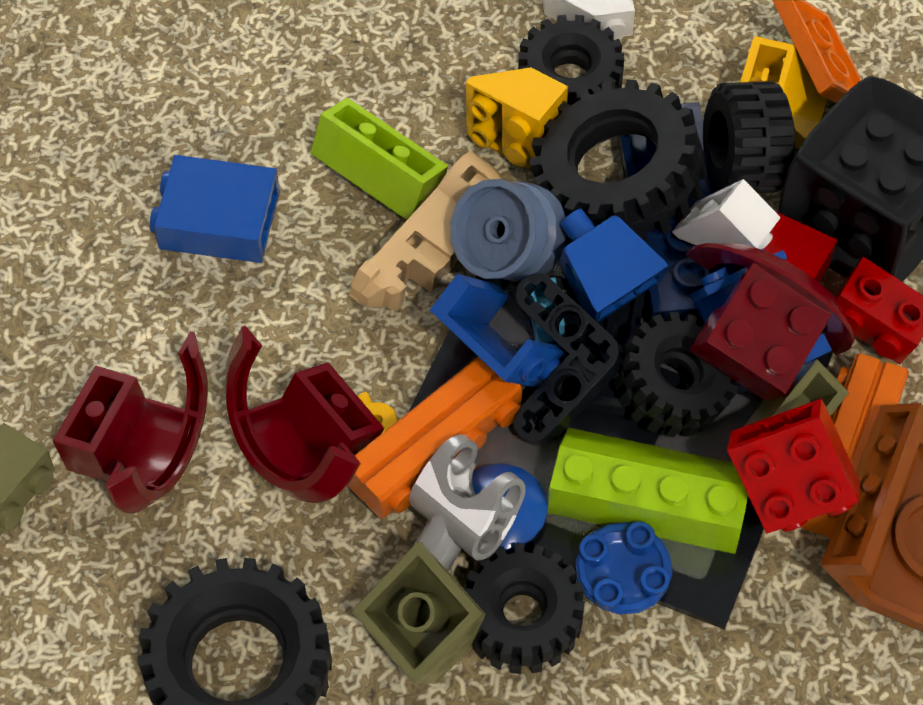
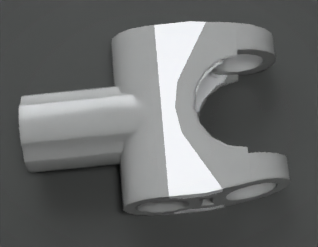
[409,435,526,571]

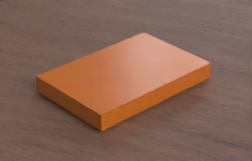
[772,0,862,103]

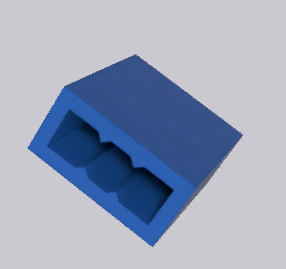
[150,155,280,263]

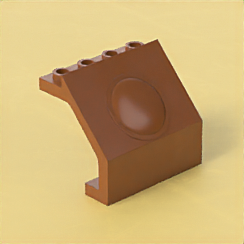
[820,403,923,632]

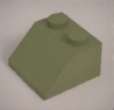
[352,541,486,684]

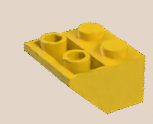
[740,36,827,149]
[466,67,568,171]

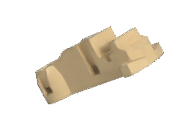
[349,151,503,311]

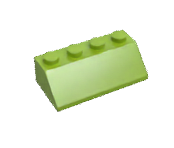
[548,428,748,554]

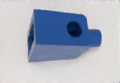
[559,209,668,323]

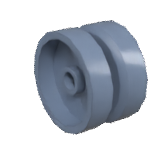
[450,179,567,281]

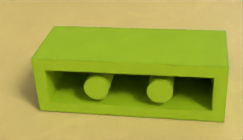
[310,97,448,220]

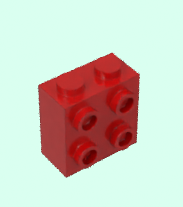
[727,398,860,534]

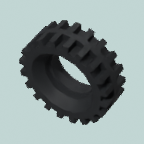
[530,80,707,242]
[138,558,332,705]

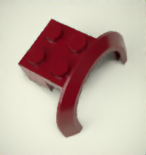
[686,243,855,401]
[225,325,384,503]
[53,331,208,514]

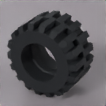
[703,81,795,193]

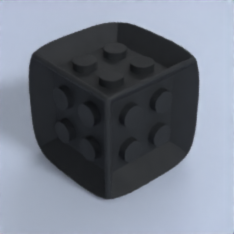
[778,76,923,282]

